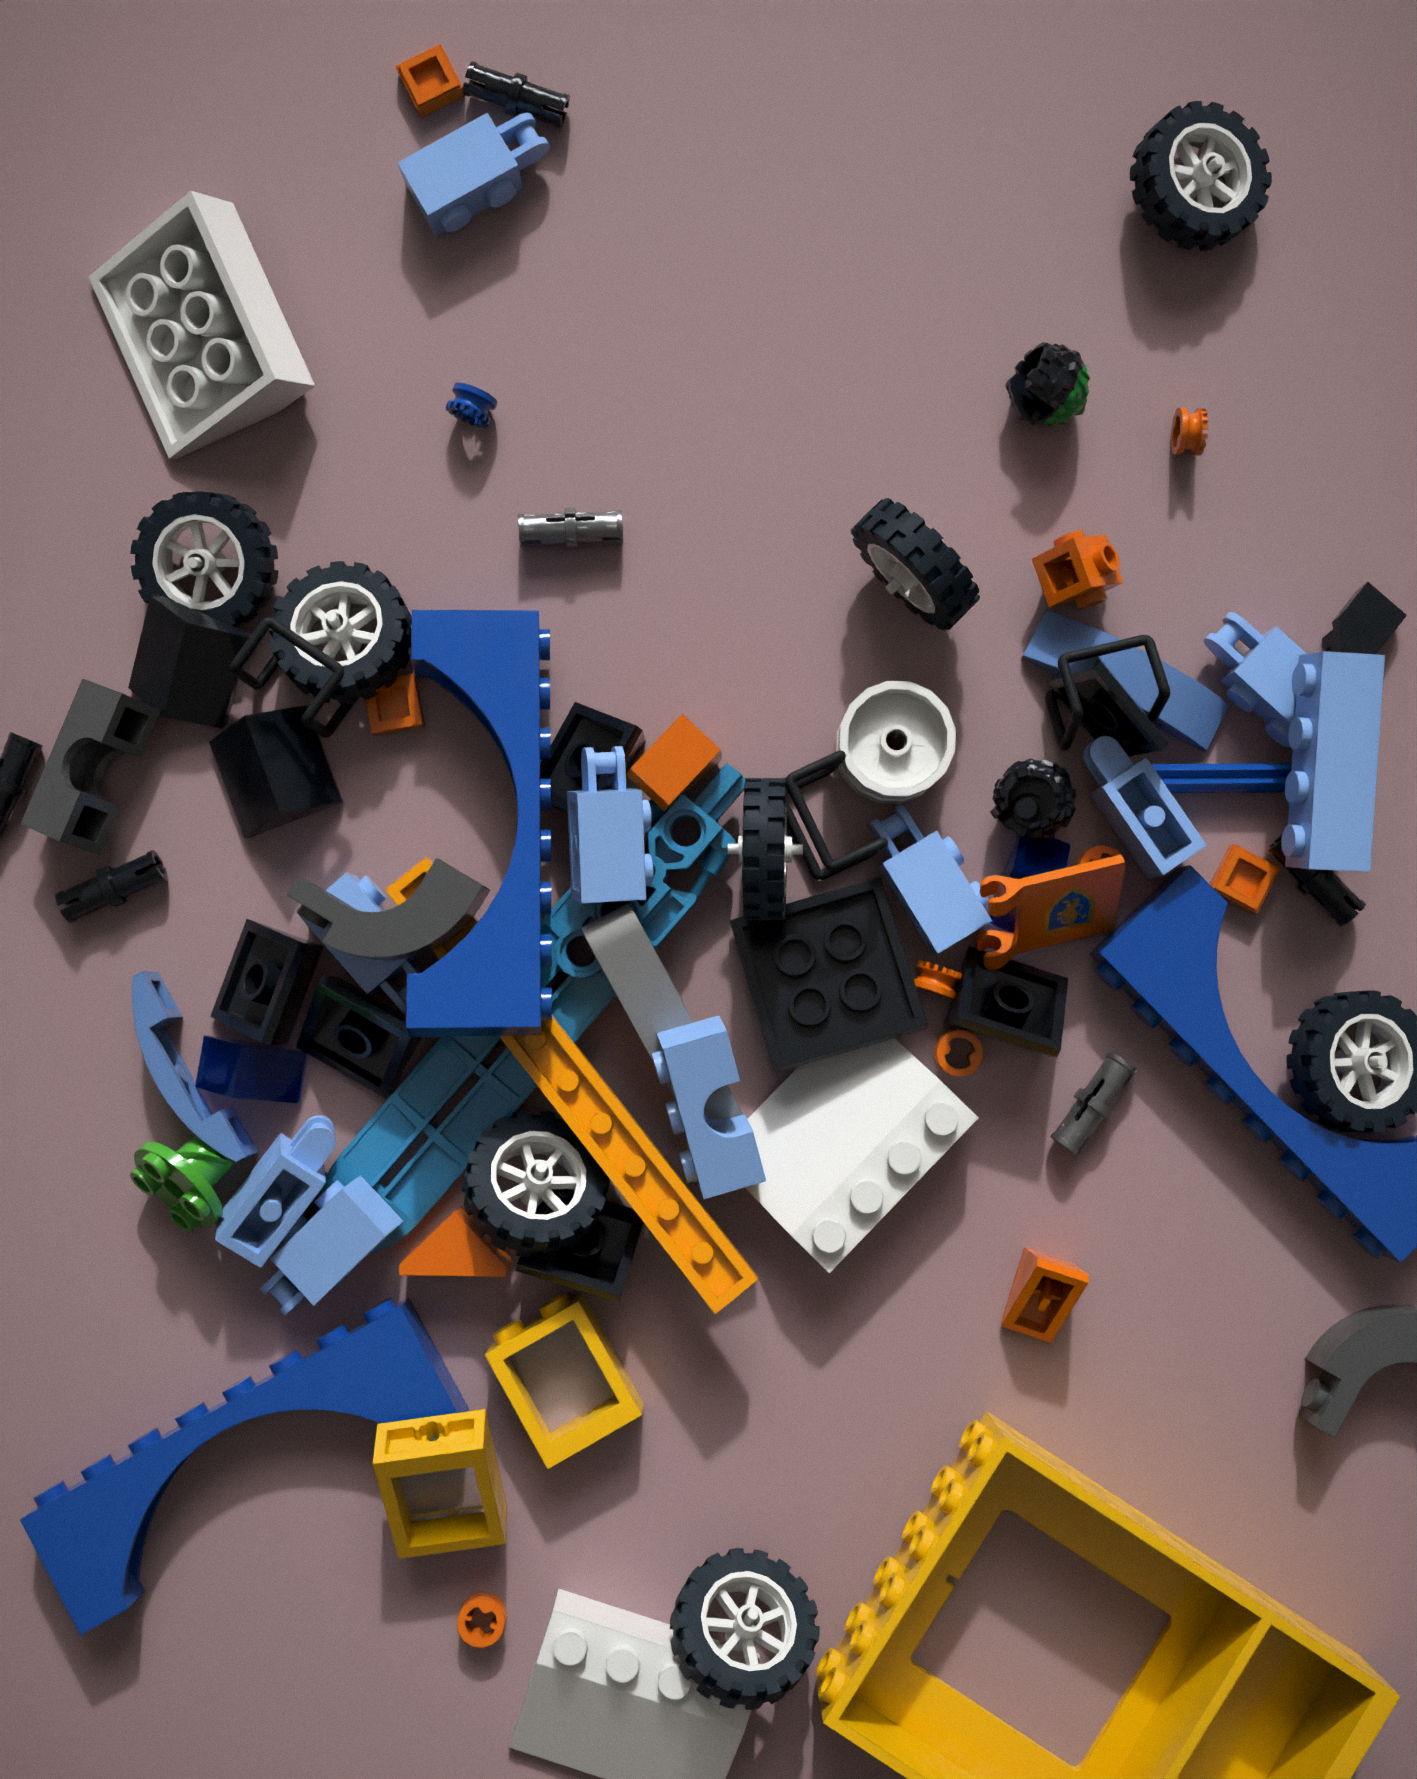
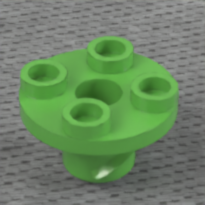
[130,1134,233,1233]

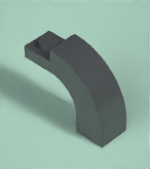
[287,857,490,960]
[1299,1304,1417,1438]

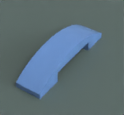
[1021,610,1230,752]
[132,971,258,1162]

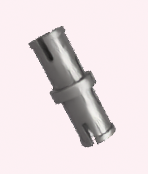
[518,508,623,550]
[1050,1051,1138,1157]

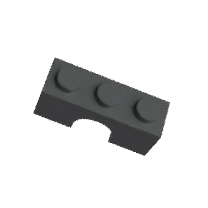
[21,678,161,855]

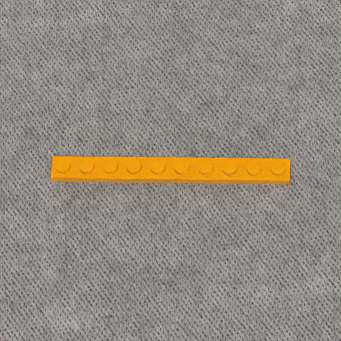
[385,857,759,1314]

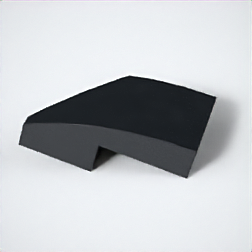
[1322,581,1407,654]

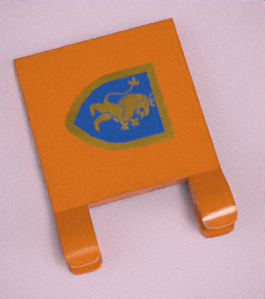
[976,855,1125,970]

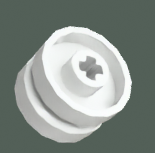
[835,681,956,804]

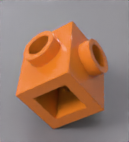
[1032,530,1124,611]

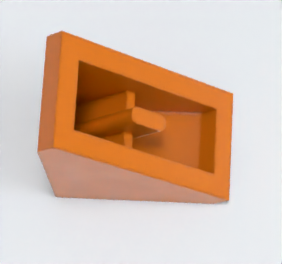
[626,714,722,811]
[399,1205,512,1277]
[1001,1247,1089,1343]

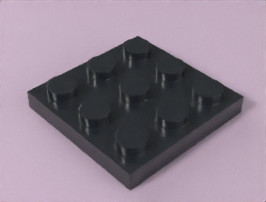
[730,877,928,1073]

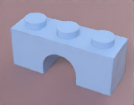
[651,1015,766,1199]

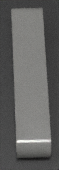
[581,903,743,1119]

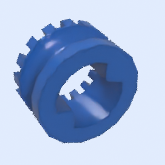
[445,383,498,428]

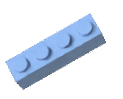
[1281,651,1385,872]

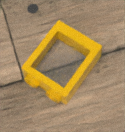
[485,1292,644,1469]
[372,1409,507,1559]

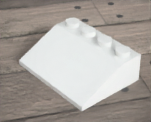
[89,191,315,459]
[745,1038,979,1273]
[509,1589,760,1779]

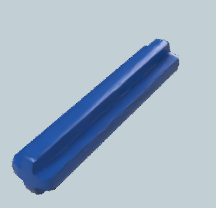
[1152,763,1292,793]

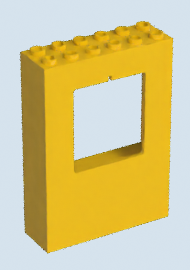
[815,1411,1401,1779]

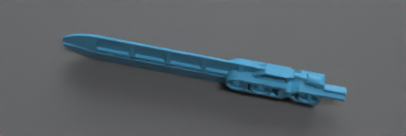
[316,763,746,1255]

